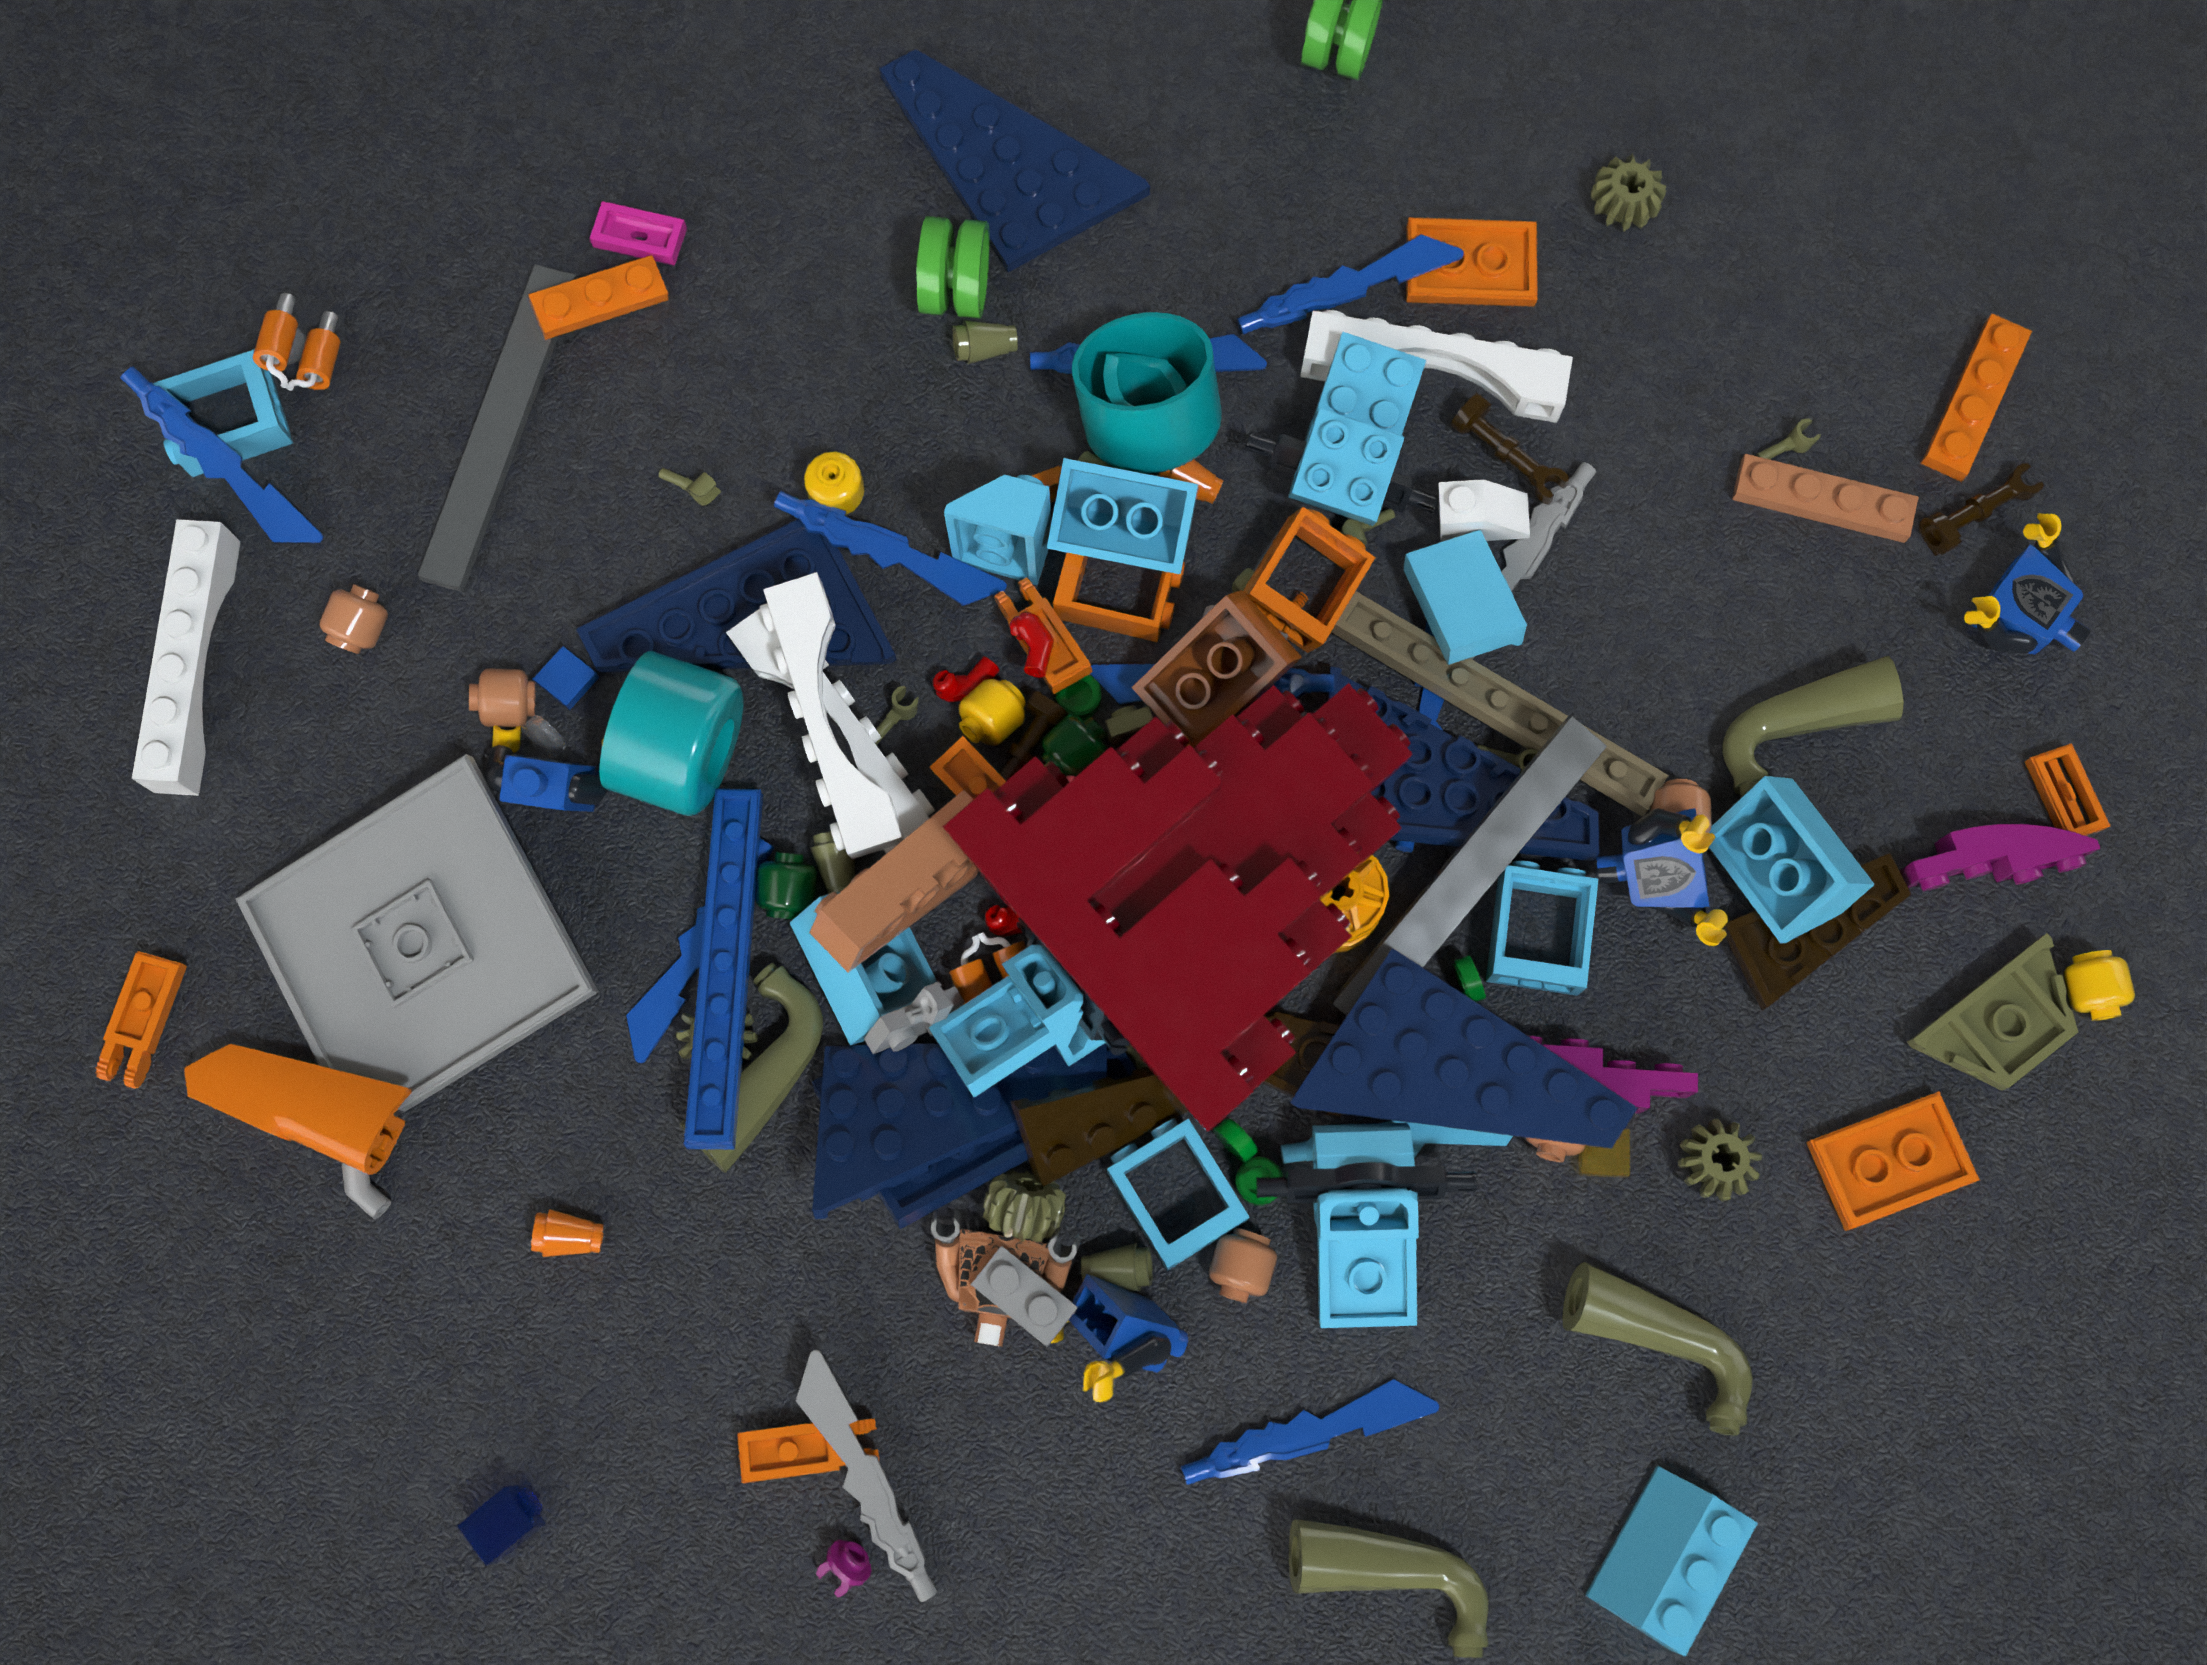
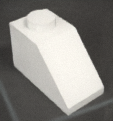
[1438,480,1530,542]

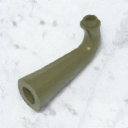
[1722,656,1904,798]
[679,963,823,1173]
[1563,1262,1752,1436]
[1289,1519,1488,1658]

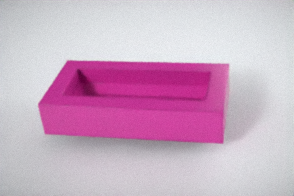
[590,201,687,266]

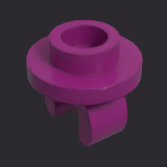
[816,1540,871,1597]

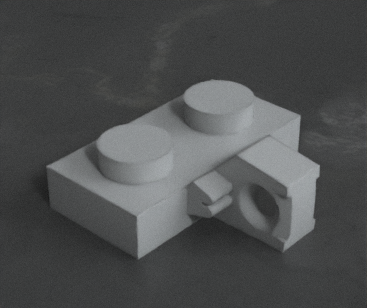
[864,981,964,1054]

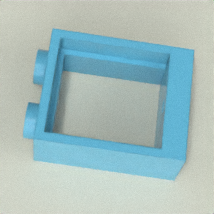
[153,349,293,477]
[1486,861,1598,996]
[1107,1118,1250,1271]

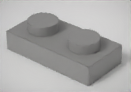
[971,1246,1078,1347]

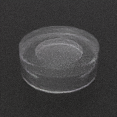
[522,715,566,759]

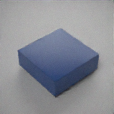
[533,646,599,710]

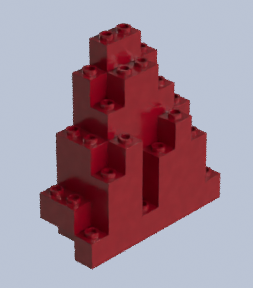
[942,683,1413,1132]

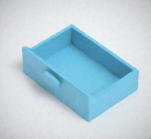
[1403,529,1527,665]

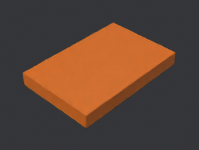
[1406,217,1537,307]
[1806,1092,1980,1231]

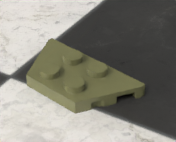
[1907,933,2078,1091]

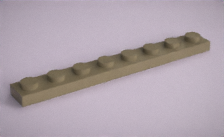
[1331,591,1668,817]

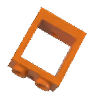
[1243,507,1376,653]
[1053,552,1185,642]

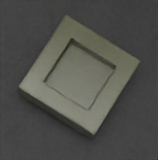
[1105,706,1153,749]

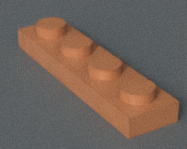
[1732,454,1918,543]

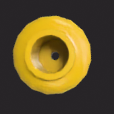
[804,451,864,515]
[959,679,1026,746]
[2064,950,2135,1021]

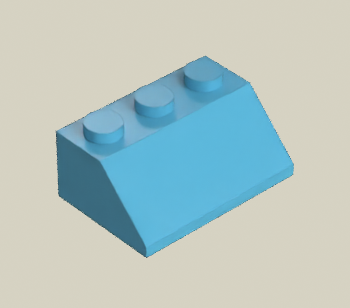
[1047,458,1199,575]
[944,475,1051,585]
[1709,776,1875,943]
[790,892,937,1045]
[1585,1466,1758,1657]

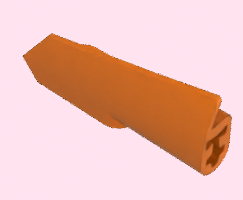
[184,1044,412,1175]

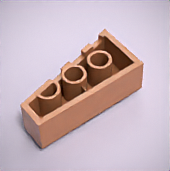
[809,790,979,973]

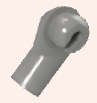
[341,1163,391,1219]

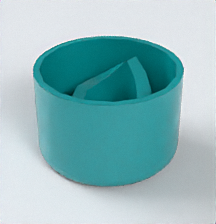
[1072,312,1222,474]
[599,651,744,816]

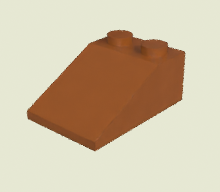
[1131,590,1302,748]

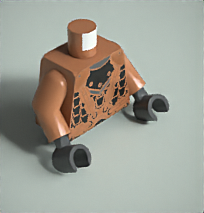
[931,1210,1081,1347]

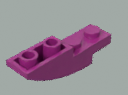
[1900,824,2101,892]
[1528,1036,1698,1114]

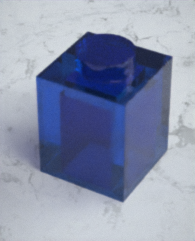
[457,1485,546,1566]

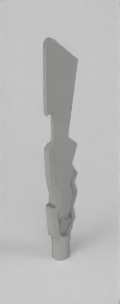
[1470,462,1596,660]
[796,1350,937,1602]

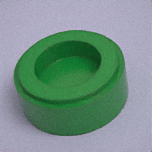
[1056,675,1101,719]
[1452,955,1486,1002]
[1213,1118,1257,1164]
[1235,1157,1283,1206]

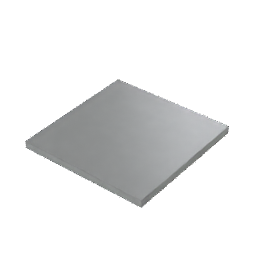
[236,754,599,1117]

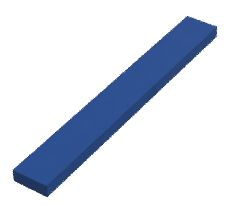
[684,789,763,1150]

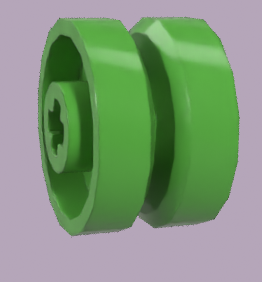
[1301,0,1383,80]
[916,216,990,319]

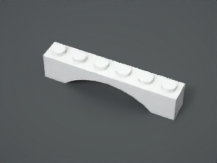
[1300,310,1573,423]
[132,519,241,796]
[760,572,905,859]
[726,609,935,854]

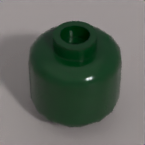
[1041,714,1108,777]
[755,852,817,919]

